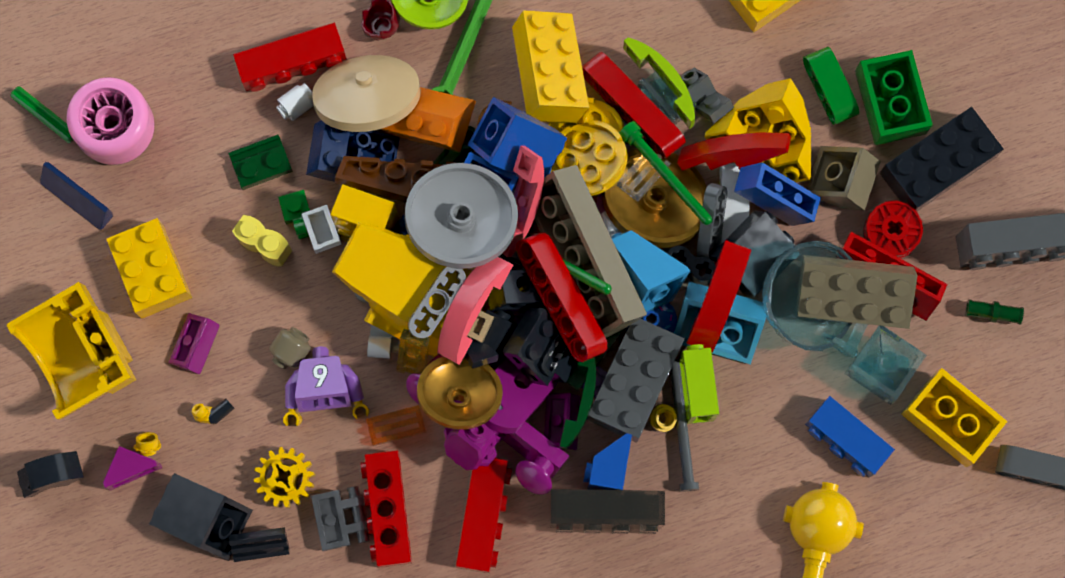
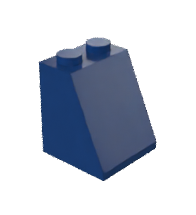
[468,97,567,177]

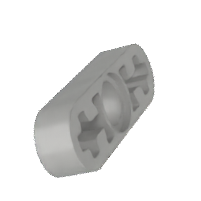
[408,267,466,338]

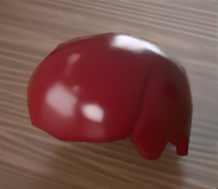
[361,0,400,41]

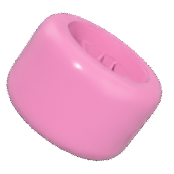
[67,77,154,165]

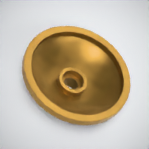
[417,356,503,429]

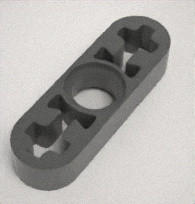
[696,183,727,262]

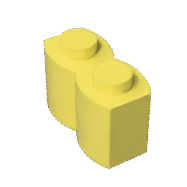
[232,215,292,266]

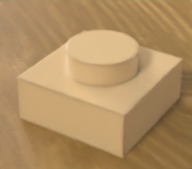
[467,311,494,342]

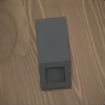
[681,67,734,123]

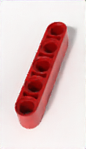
[582,52,686,159]
[516,232,607,362]

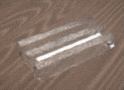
[616,149,671,202]

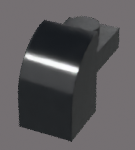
[17,451,84,498]

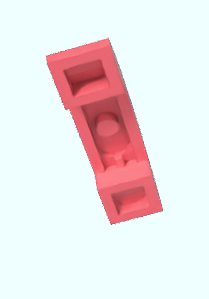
[502,146,544,257]
[437,257,513,365]

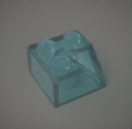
[844,326,926,404]

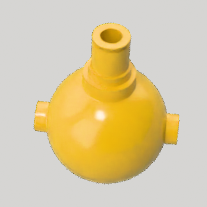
[783,482,864,578]

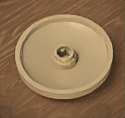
[312,55,421,132]

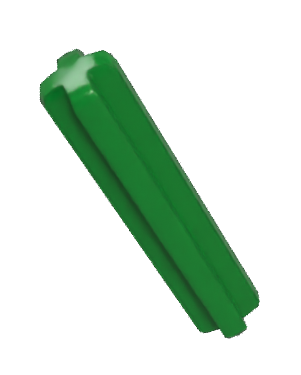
[10,86,74,143]

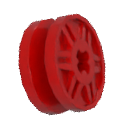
[863,201,923,259]

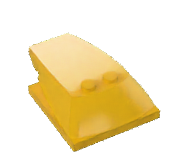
[332,222,490,357]

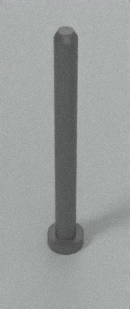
[670,360,699,492]

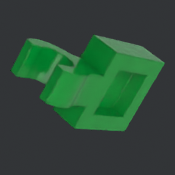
[278,190,310,240]

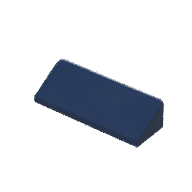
[40,162,113,230]

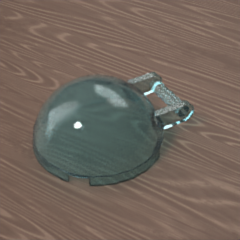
[762,241,868,358]

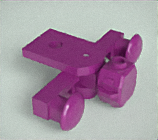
[406,353,569,495]

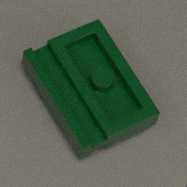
[228,134,293,190]

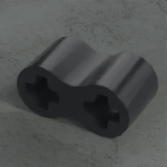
[667,245,716,286]

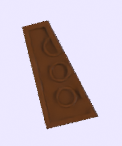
[335,156,456,202]

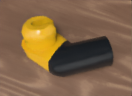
[191,398,235,424]

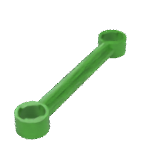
[432,0,493,95]

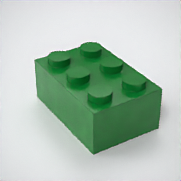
[855,50,933,145]

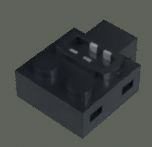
[502,306,578,386]

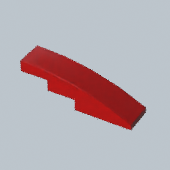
[677,132,791,171]

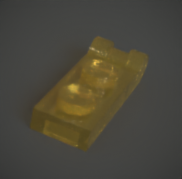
[396,329,430,374]

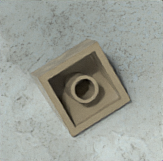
[806,146,881,210]

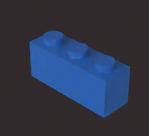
[734,162,820,226]
[805,396,895,478]

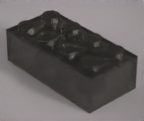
[550,489,665,534]

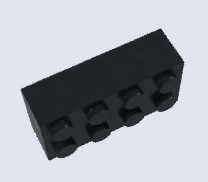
[880,106,1004,211]

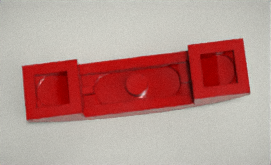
[686,240,751,353]

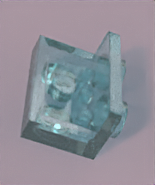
[638,72,697,125]

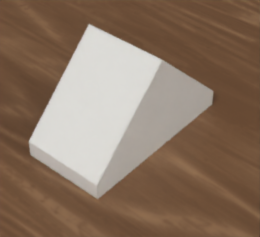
[302,205,342,254]

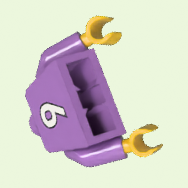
[283,347,369,426]

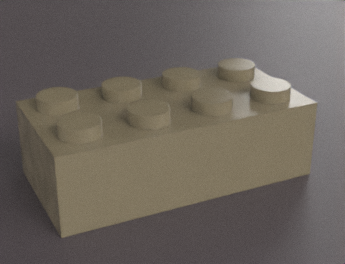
[796,255,918,329]

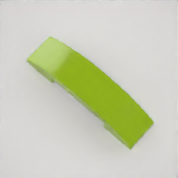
[623,37,695,129]

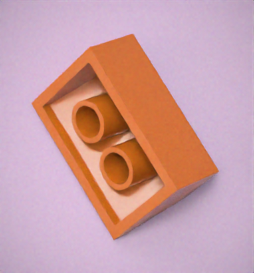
[381,87,476,153]

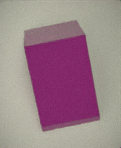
[103,446,162,490]

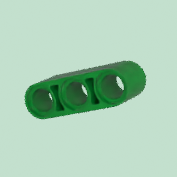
[803,46,860,125]

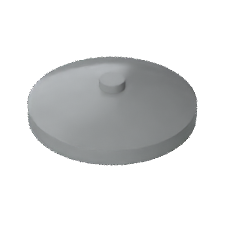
[405,163,518,269]

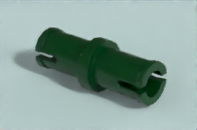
[965,299,1024,325]

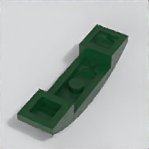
[560,357,596,451]

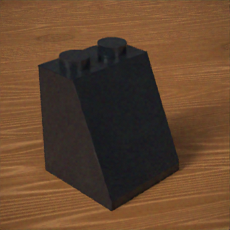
[149,473,253,561]

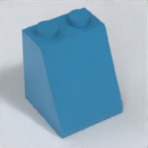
[611,230,690,313]

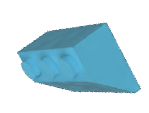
[674,281,768,365]

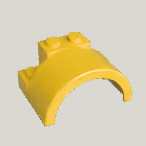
[7,282,136,420]

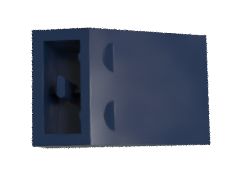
[306,120,400,182]

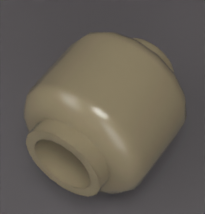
[269,327,311,369]

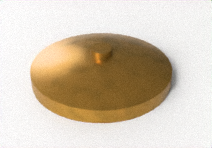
[602,149,707,248]

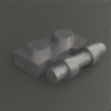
[311,486,370,552]

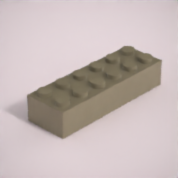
[534,165,647,338]

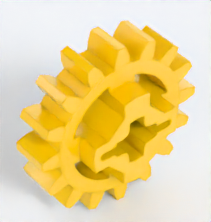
[254,447,315,508]

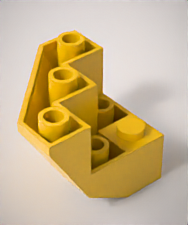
[704,78,811,183]

